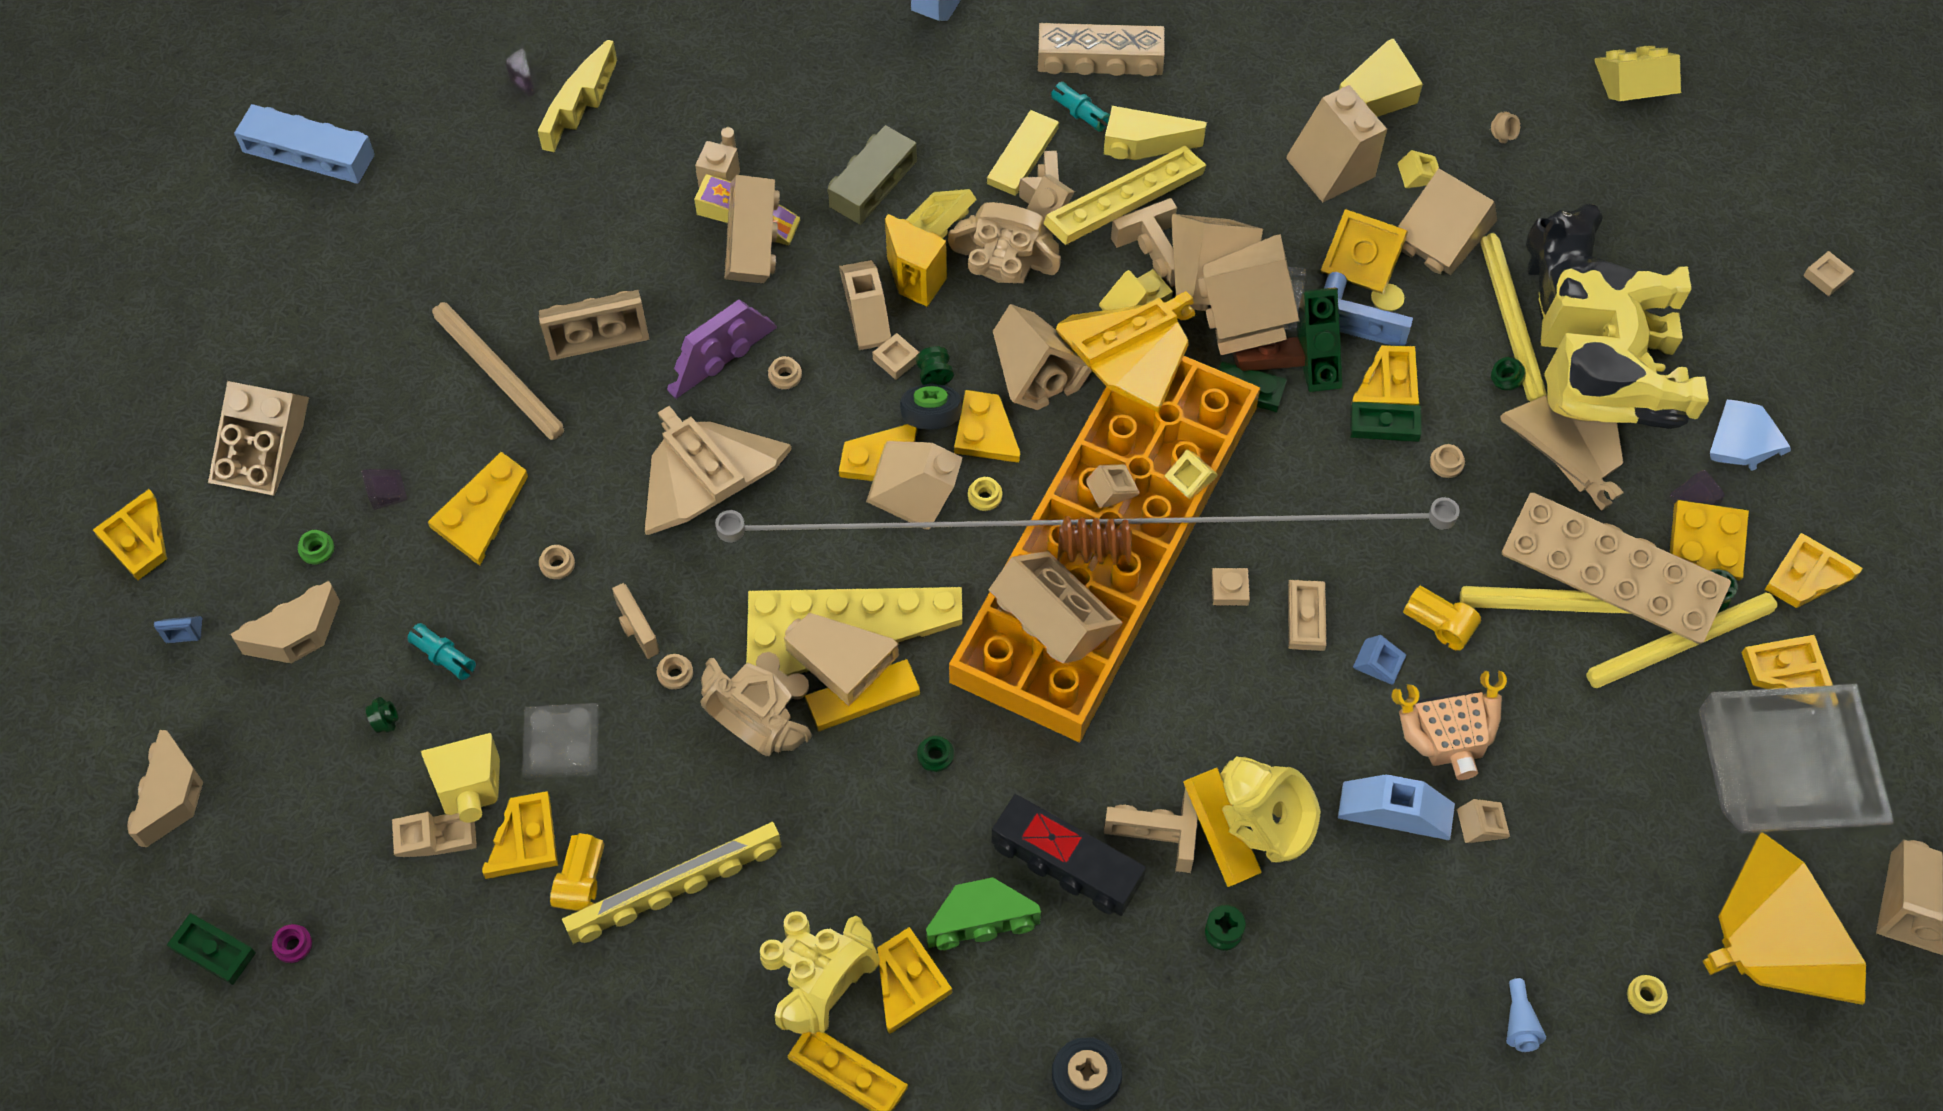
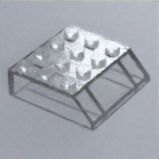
[1699,684,1894,834]

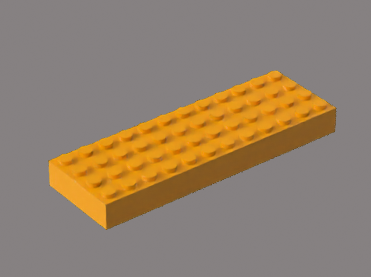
[949,356,1260,743]

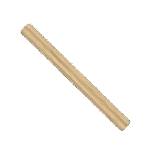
[432,302,564,440]

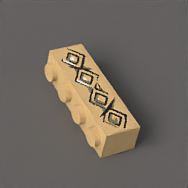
[1038,23,1164,76]

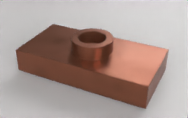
[1232,337,1305,371]

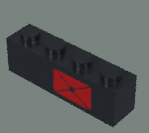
[991,794,1146,916]

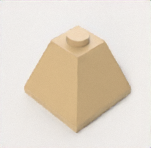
[866,441,963,530]

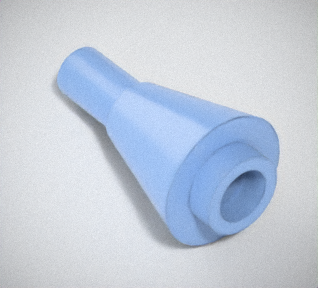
[1506,978,1546,1052]

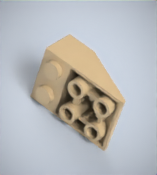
[208,381,309,496]

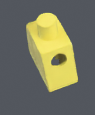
[421,733,500,823]

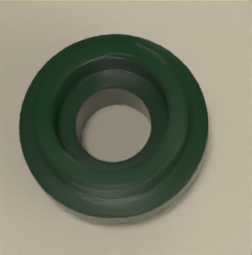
[1491,357,1526,390]
[366,697,399,733]
[917,736,954,772]

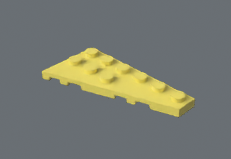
[746,587,962,676]

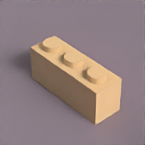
[725,175,780,283]

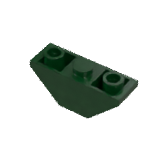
[1297,287,1342,392]

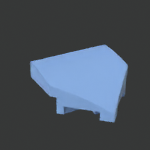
[1710,399,1791,471]

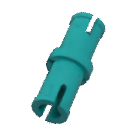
[1051,82,1110,132]
[407,623,476,680]

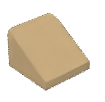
[1086,465,1140,508]
[1457,799,1510,843]

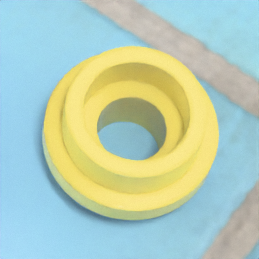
[968,477,1002,511]
[1627,975,1668,1014]

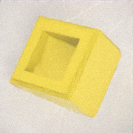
[1398,150,1439,188]
[1164,449,1218,499]

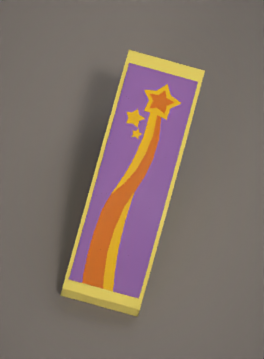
[694,174,800,245]

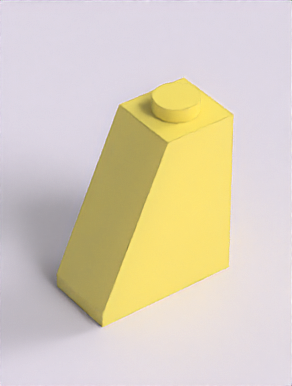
[1339,39,1423,117]

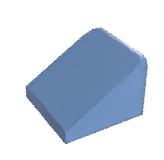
[154,616,202,643]
[1353,635,1406,685]

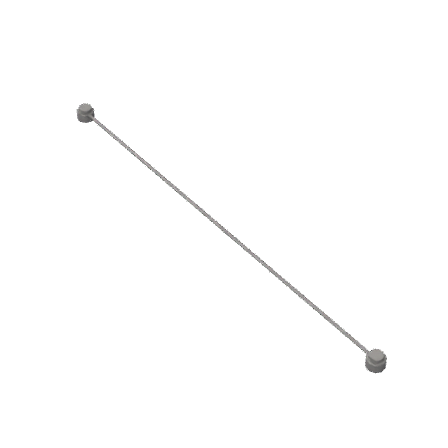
[715,497,1460,543]

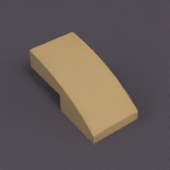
[392,812,477,857]

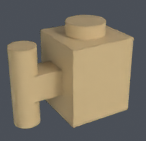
[695,127,740,188]

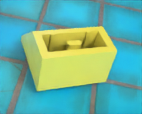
[1595,46,1681,101]

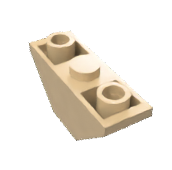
[839,260,891,350]
[231,581,340,663]
[128,730,203,847]

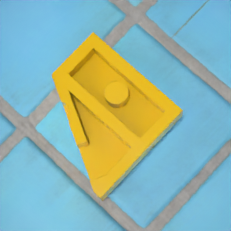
[1351,345,1419,405]
[954,390,1020,463]
[839,424,917,481]
[93,489,167,581]
[1764,533,1863,608]
[1741,635,1838,705]
[482,791,558,879]
[877,927,952,1034]

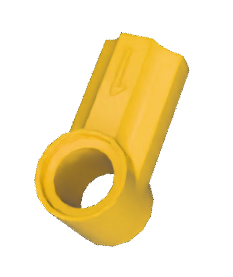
[1403,585,1481,650]
[550,833,604,911]

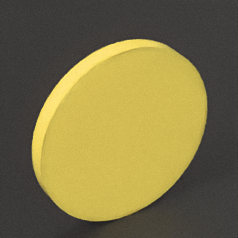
[1371,283,1404,311]

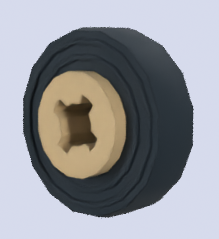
[1052,1038,1122,1110]

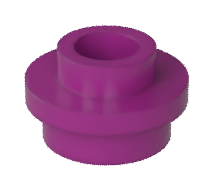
[272,924,312,963]

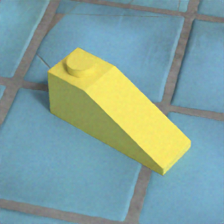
[1104,106,1207,160]

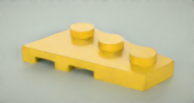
[428,452,528,566]

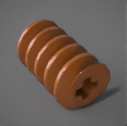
[1057,516,1132,566]

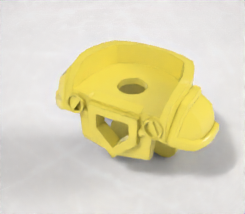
[1220,756,1321,863]
[760,911,880,1034]

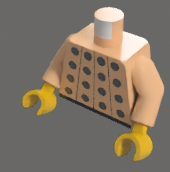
[1391,671,1507,780]

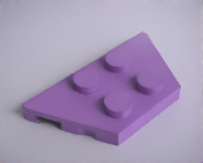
[667,300,777,399]

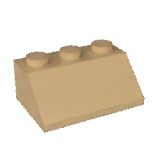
[539,290,650,361]
[989,551,1122,664]

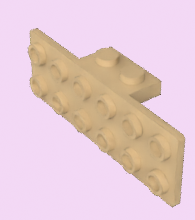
[1502,493,1731,644]

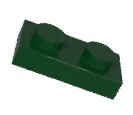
[1219,362,1287,412]
[1350,402,1421,442]
[167,913,256,985]

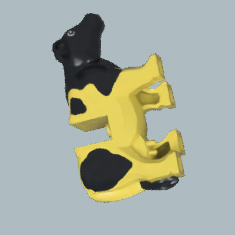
[1525,204,1709,429]

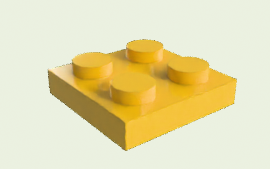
[1321,209,1408,294]
[1670,500,1749,581]

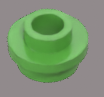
[298,530,334,564]

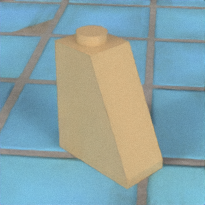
[784,613,899,706]

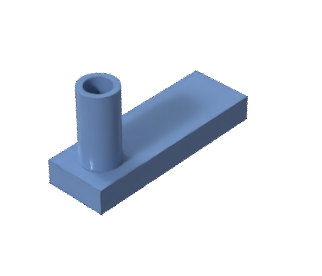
[1324,272,1413,346]

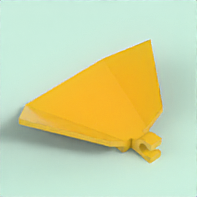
[1056,291,1195,413]
[1703,831,1866,1005]

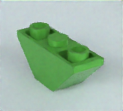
[926,877,1041,950]

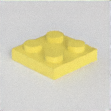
[906,189,977,239]

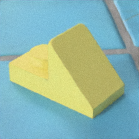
[1099,269,1173,310]

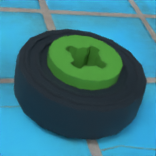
[900,384,962,430]

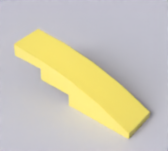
[538,40,617,152]

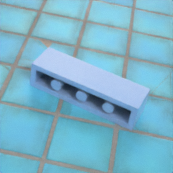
[234,104,375,184]

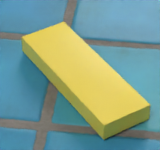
[987,110,1059,196]

